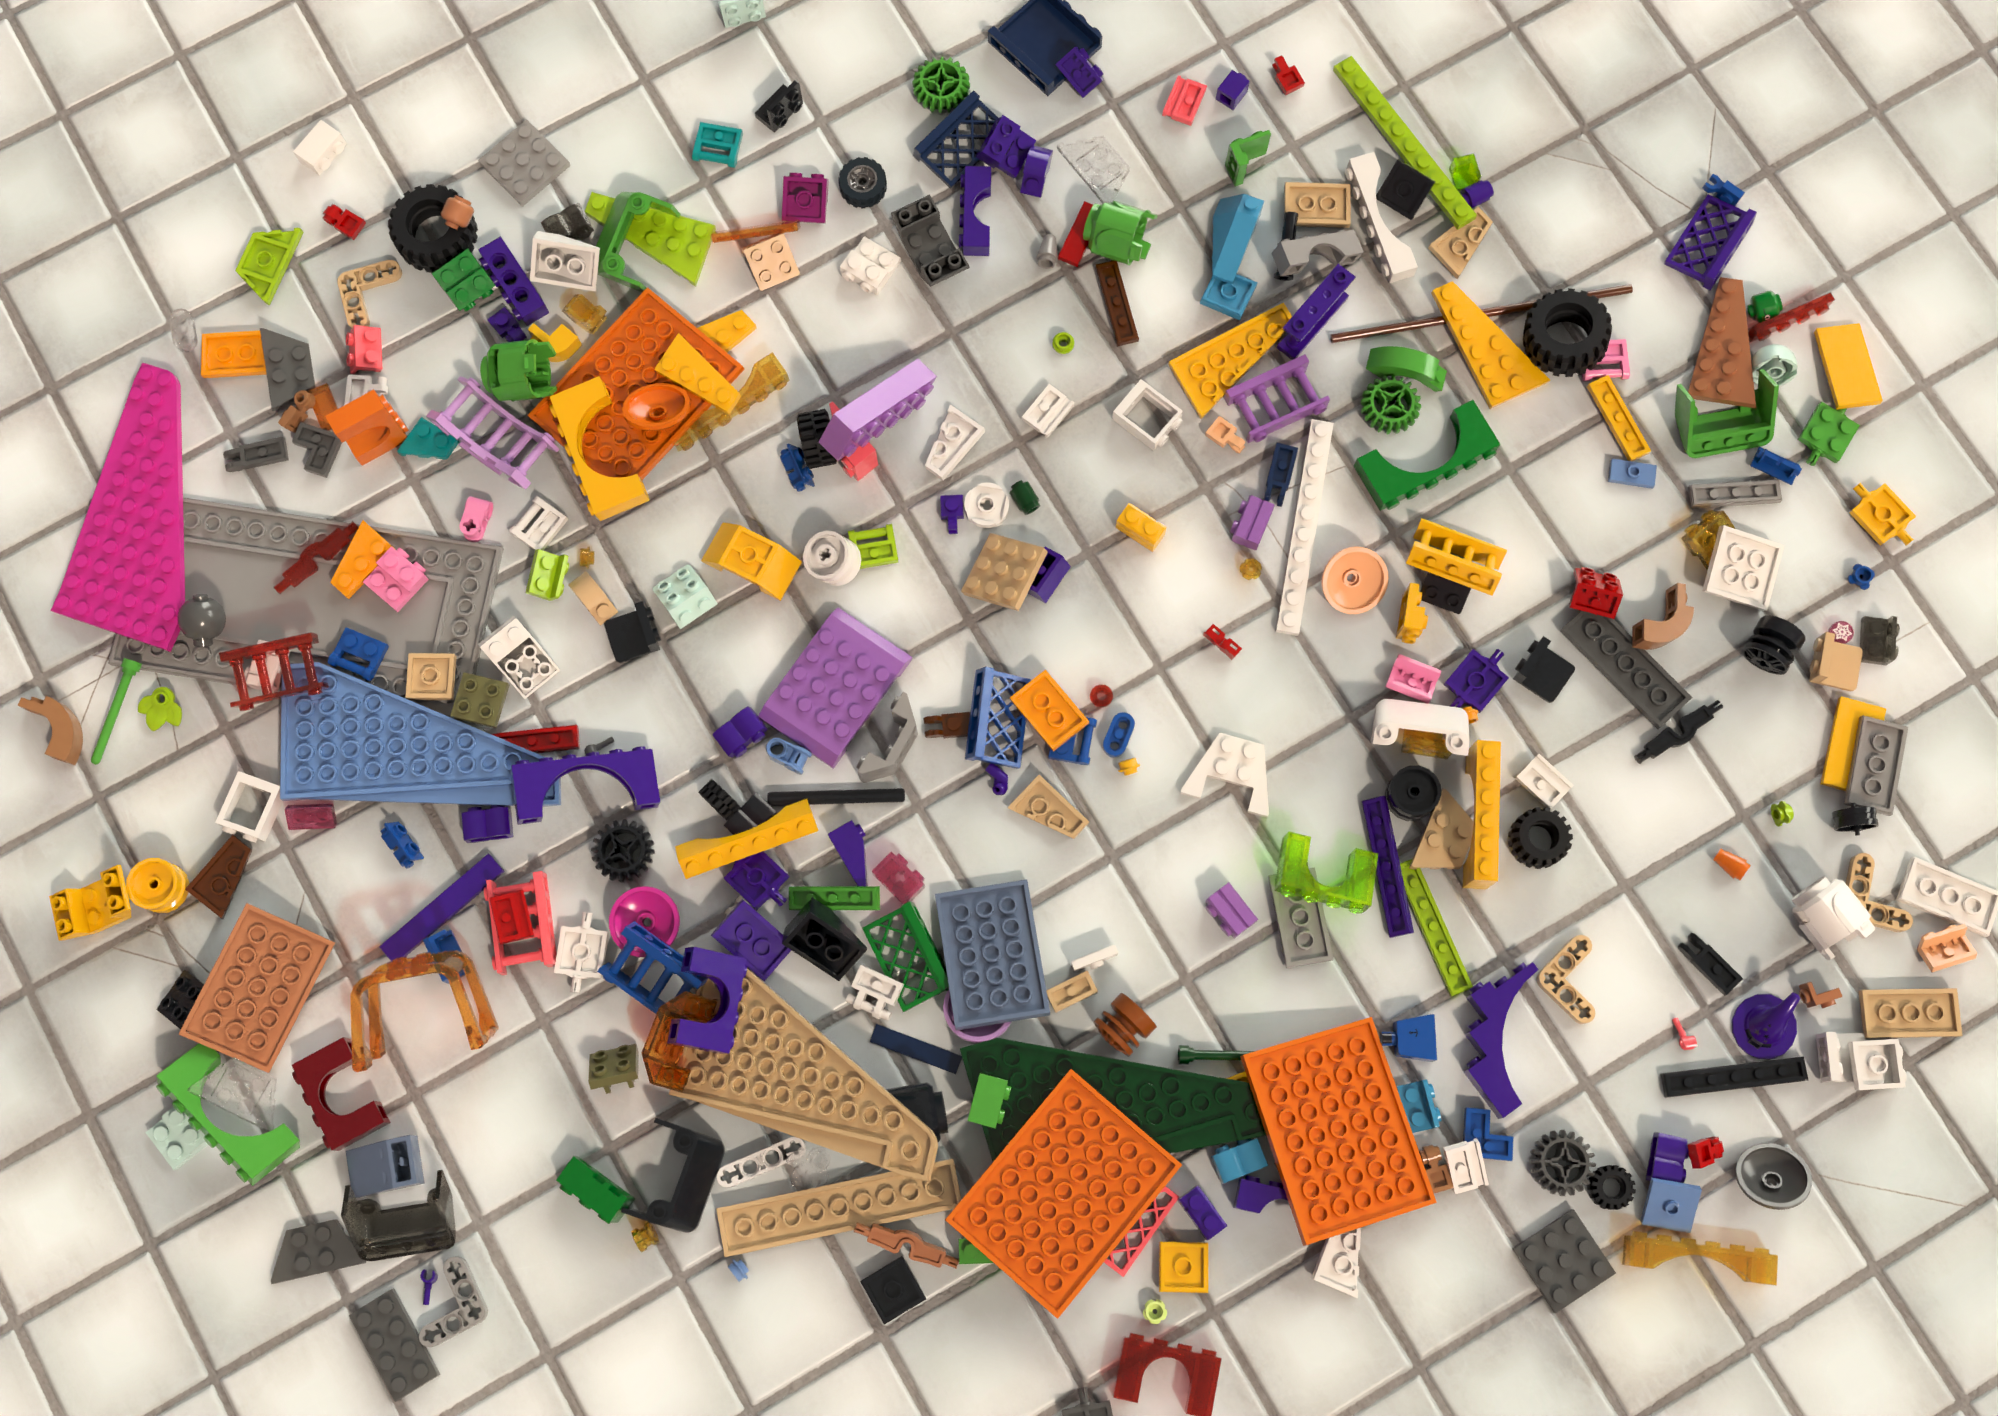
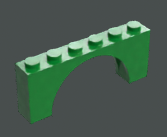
[1354,400,1500,511]

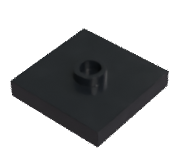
[1376,159,1436,220]
[860,1256,927,1325]

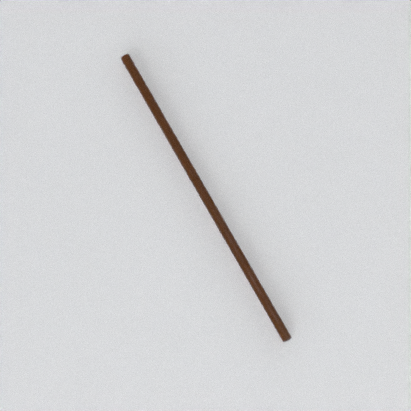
[1330,284,1633,343]

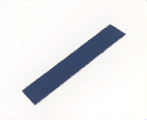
[870,1024,962,1074]

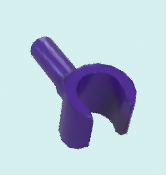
[420,1269,438,1305]

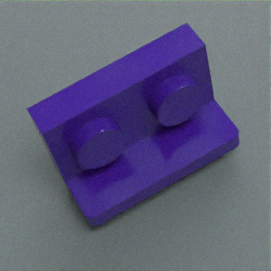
[1055,47,1104,98]

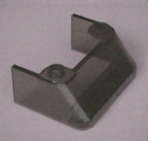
[341,1170,456,1261]

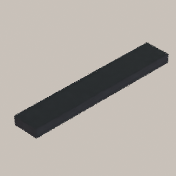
[1660,1056,1808,1098]

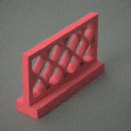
[1104,1186,1179,1277]

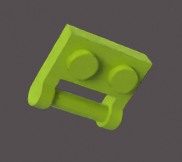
[848,524,899,569]

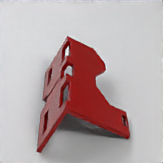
[1203,624,1242,660]

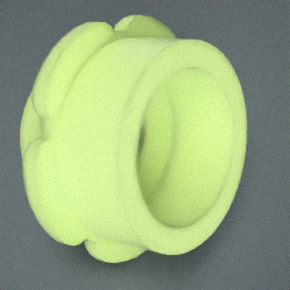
[1143,1300,1167,1324]

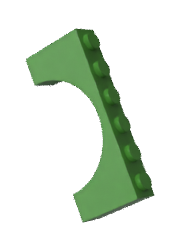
[156,1043,300,1186]

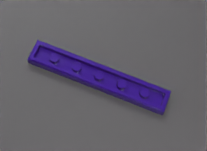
[1362,796,1414,938]
[379,853,505,965]

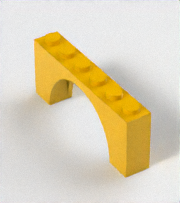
[549,376,650,521]
[1462,740,1501,890]

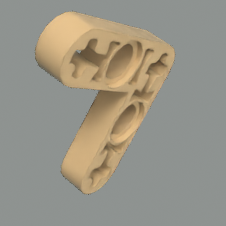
[337,260,402,329]
[1846,853,1913,932]
[1536,935,1595,1024]

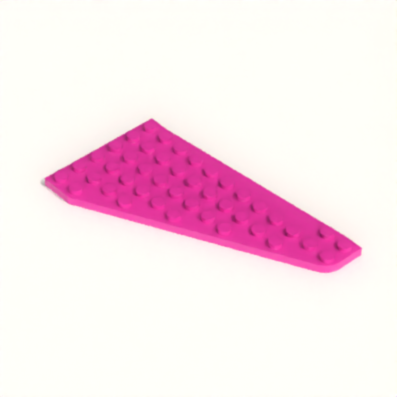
[50,363,185,652]

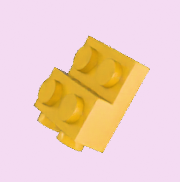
[1396,583,1428,644]

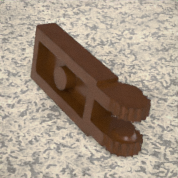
[923,712,989,739]

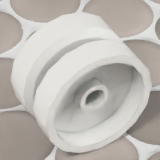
[803,531,861,586]

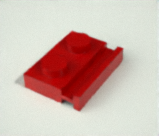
[489,890,534,945]

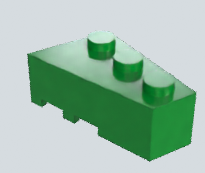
[556,1156,635,1224]

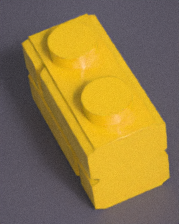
[1115,503,1167,552]

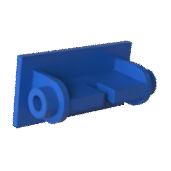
[780,444,815,492]
[1750,447,1802,485]
[380,821,424,869]

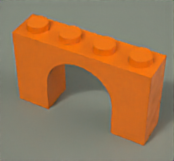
[325,389,409,466]

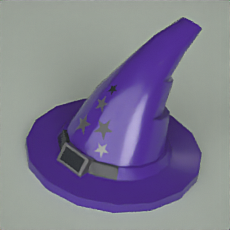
[1732,992,1801,1059]

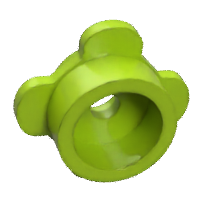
[1771,801,1794,827]

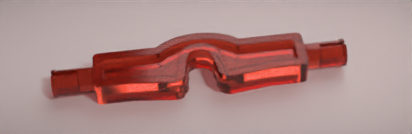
[274,521,359,594]

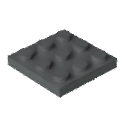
[1512,1210,1616,1313]

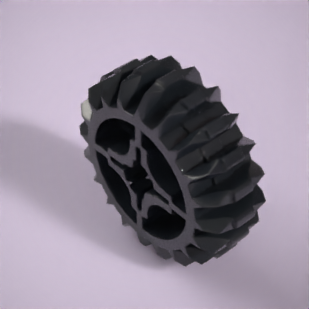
[591,819,655,882]

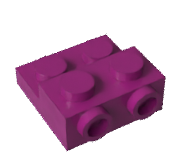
[782,173,829,224]

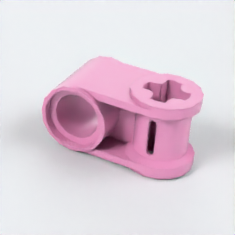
[459,496,493,542]

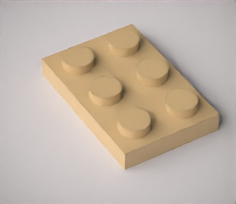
[1284,182,1351,228]

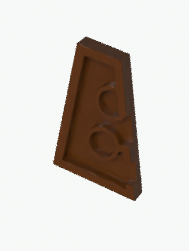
[185,835,252,919]

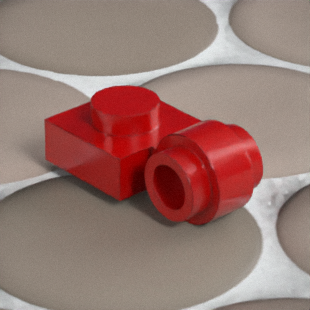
[322,204,366,240]
[1687,1137,1724,1169]

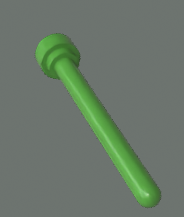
[91,658,142,765]

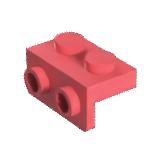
[346,325,383,374]

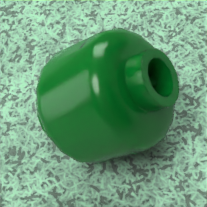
[1747,290,1783,323]

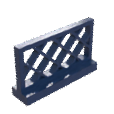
[913,90,998,189]

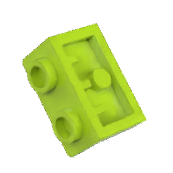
[525,549,569,601]

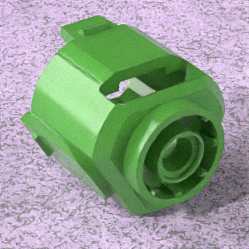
[1083,201,1158,265]
[480,339,557,401]

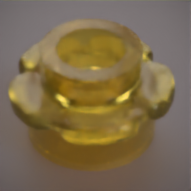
[580,546,594,569]
[1240,558,1262,580]

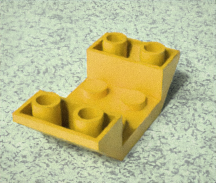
[701,522,802,601]
[49,865,132,941]

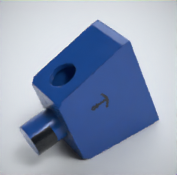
[1380,1014,1437,1062]

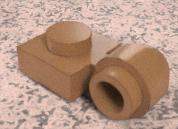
[278,390,315,433]
[1419,1145,1454,1193]

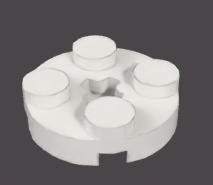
[964,483,1009,528]

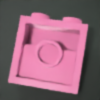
[363,546,429,612]

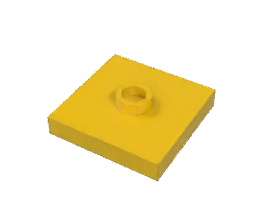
[1159,1242,1208,1293]

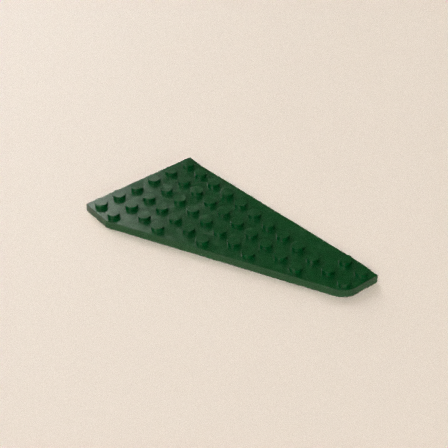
[960,1038,1266,1162]

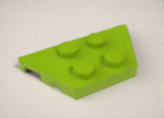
[235,228,304,305]

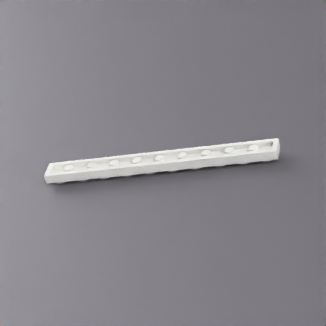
[1276,419,1334,636]

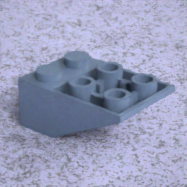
[346,1135,425,1199]

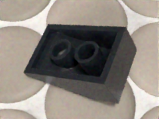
[782,897,867,981]

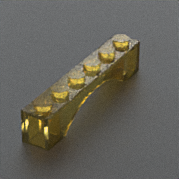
[664,352,790,452]
[1622,1231,1778,1285]

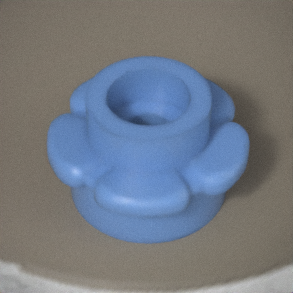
[727,1259,749,1282]

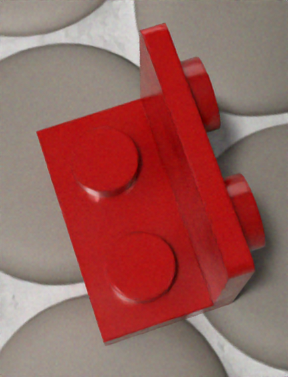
[1569,567,1623,619]

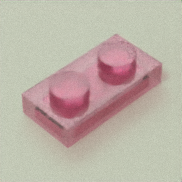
[285,804,337,830]

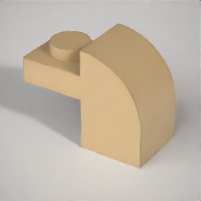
[568,571,618,626]

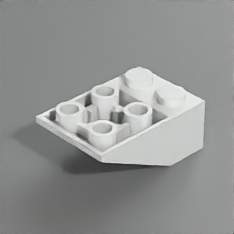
[478,615,560,699]

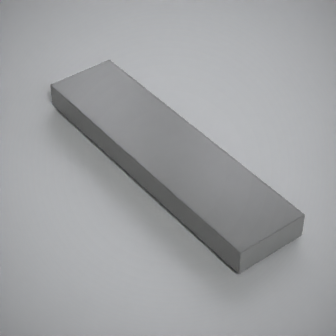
[1688,479,1782,508]

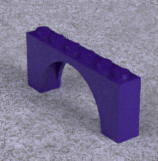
[510,746,660,825]

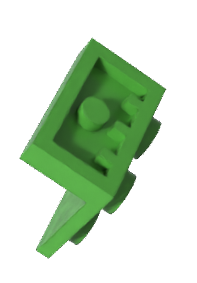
[1225,130,1271,187]

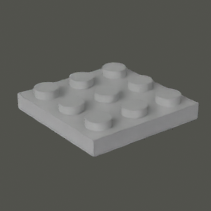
[478,119,571,207]

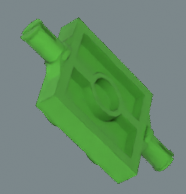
[1797,402,1860,466]

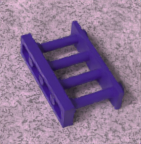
[1277,264,1356,360]

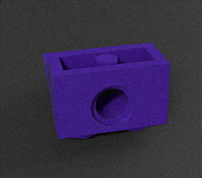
[976,115,1036,179]

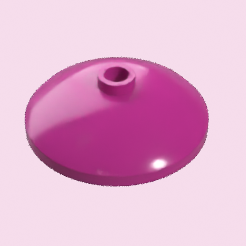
[609,886,680,957]

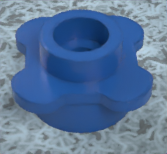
[1848,564,1875,590]

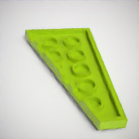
[585,192,716,287]

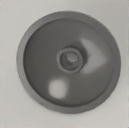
[1735,1143,1812,1210]

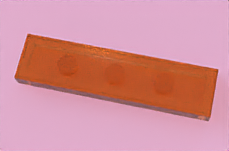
[711,220,801,243]

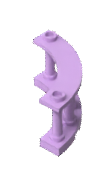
[426,376,559,490]

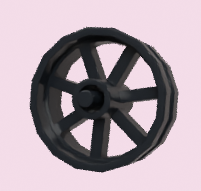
[1832,803,1879,836]

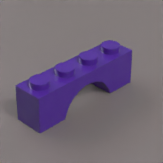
[959,166,991,256]
[1233,1175,1288,1213]

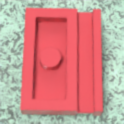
[1162,75,1207,126]

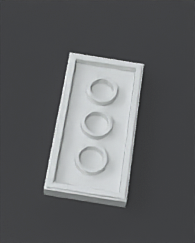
[1896,857,1998,937]

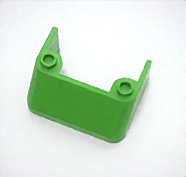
[596,192,681,292]
[1675,369,1779,458]

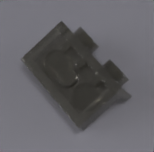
[1860,616,1900,665]

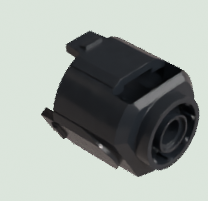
[886,1082,948,1142]

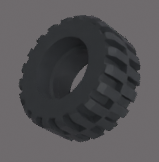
[388,184,478,273]
[1523,288,1612,377]

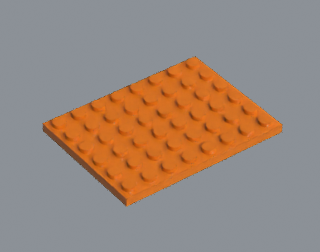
[527,287,744,480]
[1240,1017,1437,1246]
[945,1069,1182,1319]

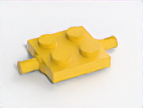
[1849,483,1916,546]

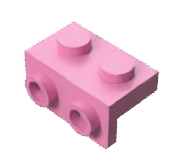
[1385,654,1441,704]

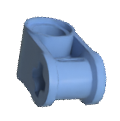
[766,738,812,775]

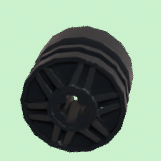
[1742,615,1805,675]

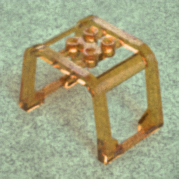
[350,950,499,1072]

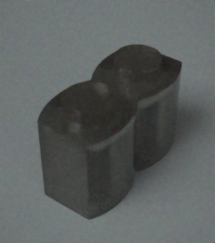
[541,203,594,240]

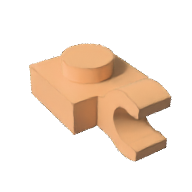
[1205,416,1245,454]

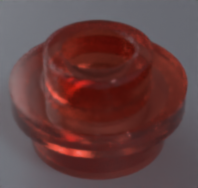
[1090,685,1113,708]

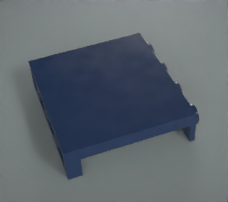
[988,0,1102,96]

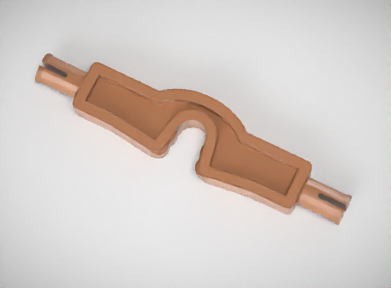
[854,1222,959,1269]

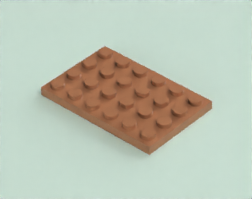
[179,903,335,1073]

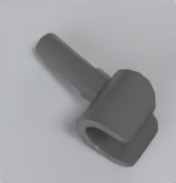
[584,737,614,756]

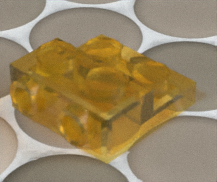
[1681,510,1735,571]

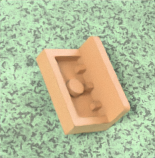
[1917,924,1977,972]

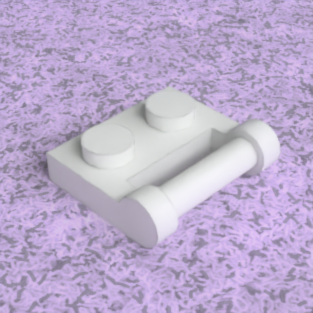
[509,496,568,551]

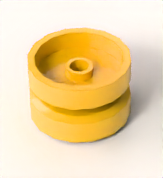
[126,858,189,913]

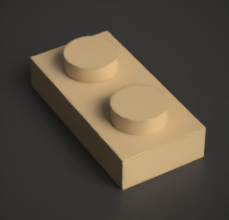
[1046,970,1098,1013]

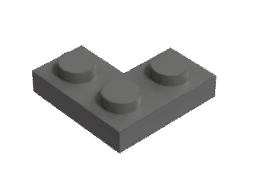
[292,422,342,478]

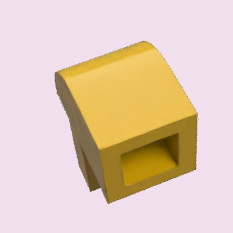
[528,323,582,362]

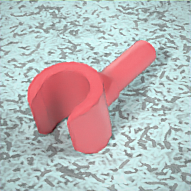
[1672,1018,1697,1050]

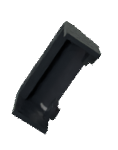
[621,1118,725,1233]

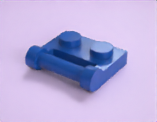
[328,627,389,681]
[1048,717,1097,765]

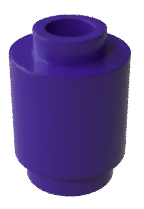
[1461,180,1494,208]

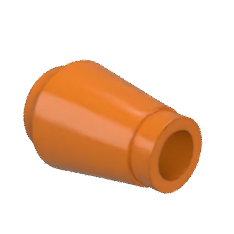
[1713,849,1751,880]

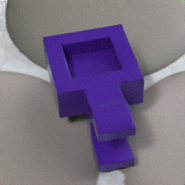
[940,495,964,534]

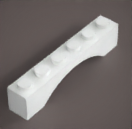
[1345,152,1418,283]

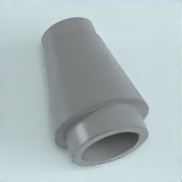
[1036,234,1058,269]

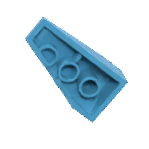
[1212,194,1264,284]

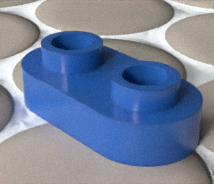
[1103,712,1135,758]

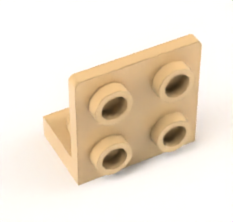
[741,231,800,291]

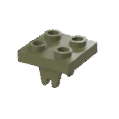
[450,672,510,728]
[588,1044,639,1094]

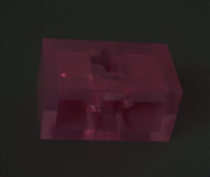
[872,852,925,905]

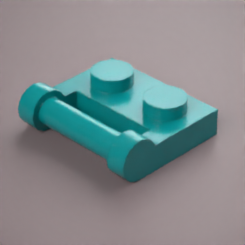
[692,122,743,168]

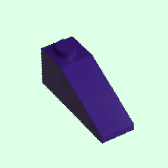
[828,820,867,886]

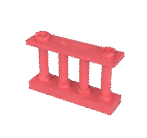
[484,871,557,975]

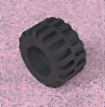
[797,409,837,469]
[1508,807,1573,869]

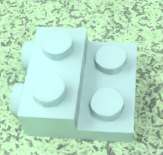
[145,1107,208,1170]

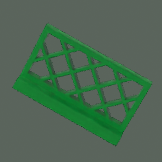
[862,901,949,1012]

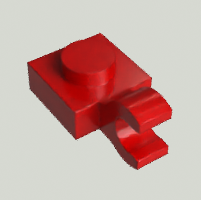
[1272,55,1305,96]

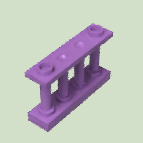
[1224,354,1330,443]

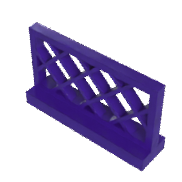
[1664,194,1757,291]

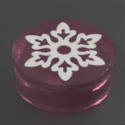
[1828,621,1854,644]

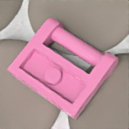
[1582,339,1630,381]

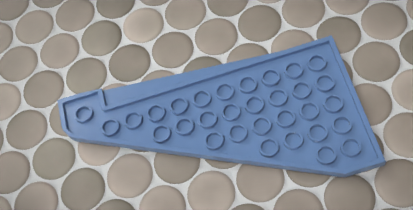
[280,662,561,807]

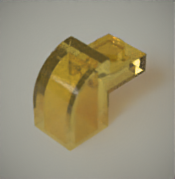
[562,294,607,334]

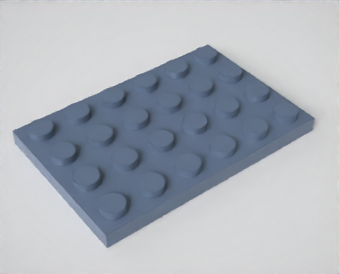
[935,879,1050,1030]

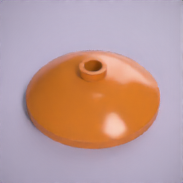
[622,383,690,431]

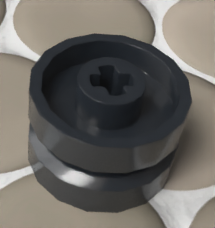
[1385,765,1441,821]

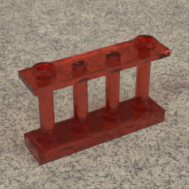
[219,632,329,711]

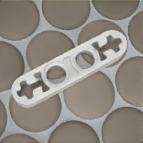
[717,1137,806,1188]

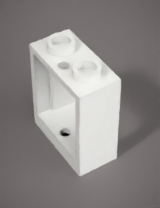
[1112,379,1183,451]
[215,771,283,843]

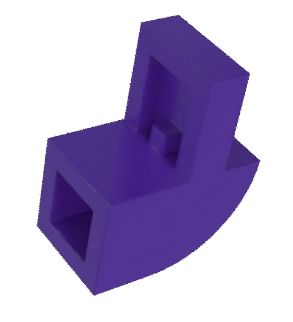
[1020,145,1053,198]

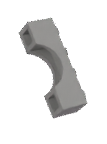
[1271,229,1364,276]

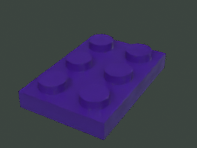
[711,899,791,981]

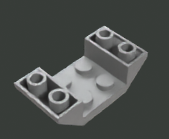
[856,692,918,783]

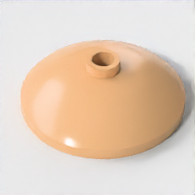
[1321,546,1388,614]

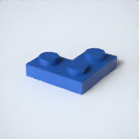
[1463,1108,1514,1161]

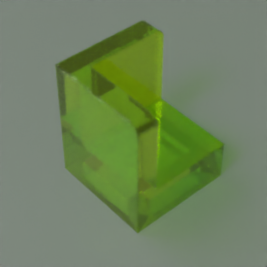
[1449,153,1481,191]

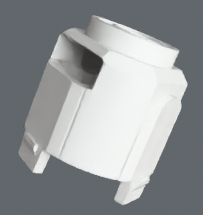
[1791,876,1875,960]

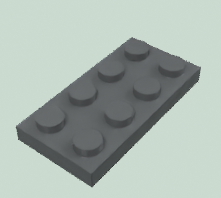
[349,1289,440,1402]

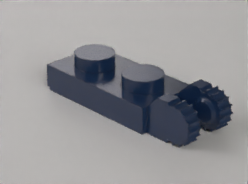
[1264,443,1298,507]

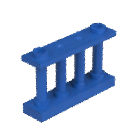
[597,921,708,1025]

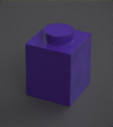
[1216,70,1250,110]

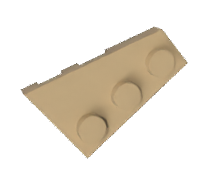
[1428,207,1493,279]
[1008,775,1090,839]

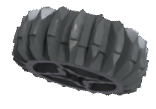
[1529,1130,1596,1196]

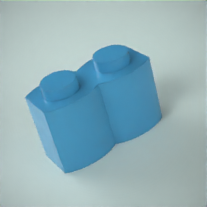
[1211,1138,1268,1184]

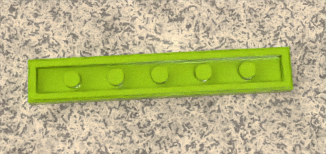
[1400,859,1473,997]

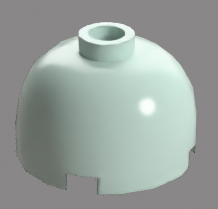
[1751,344,1798,386]

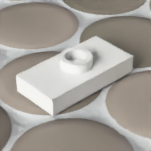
[1071,945,1118,972]

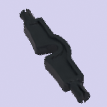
[1634,700,1723,764]

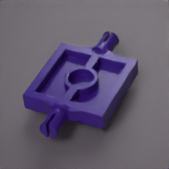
[1443,649,1509,713]
[724,851,789,910]

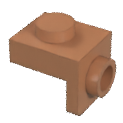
[1799,982,1843,1008]

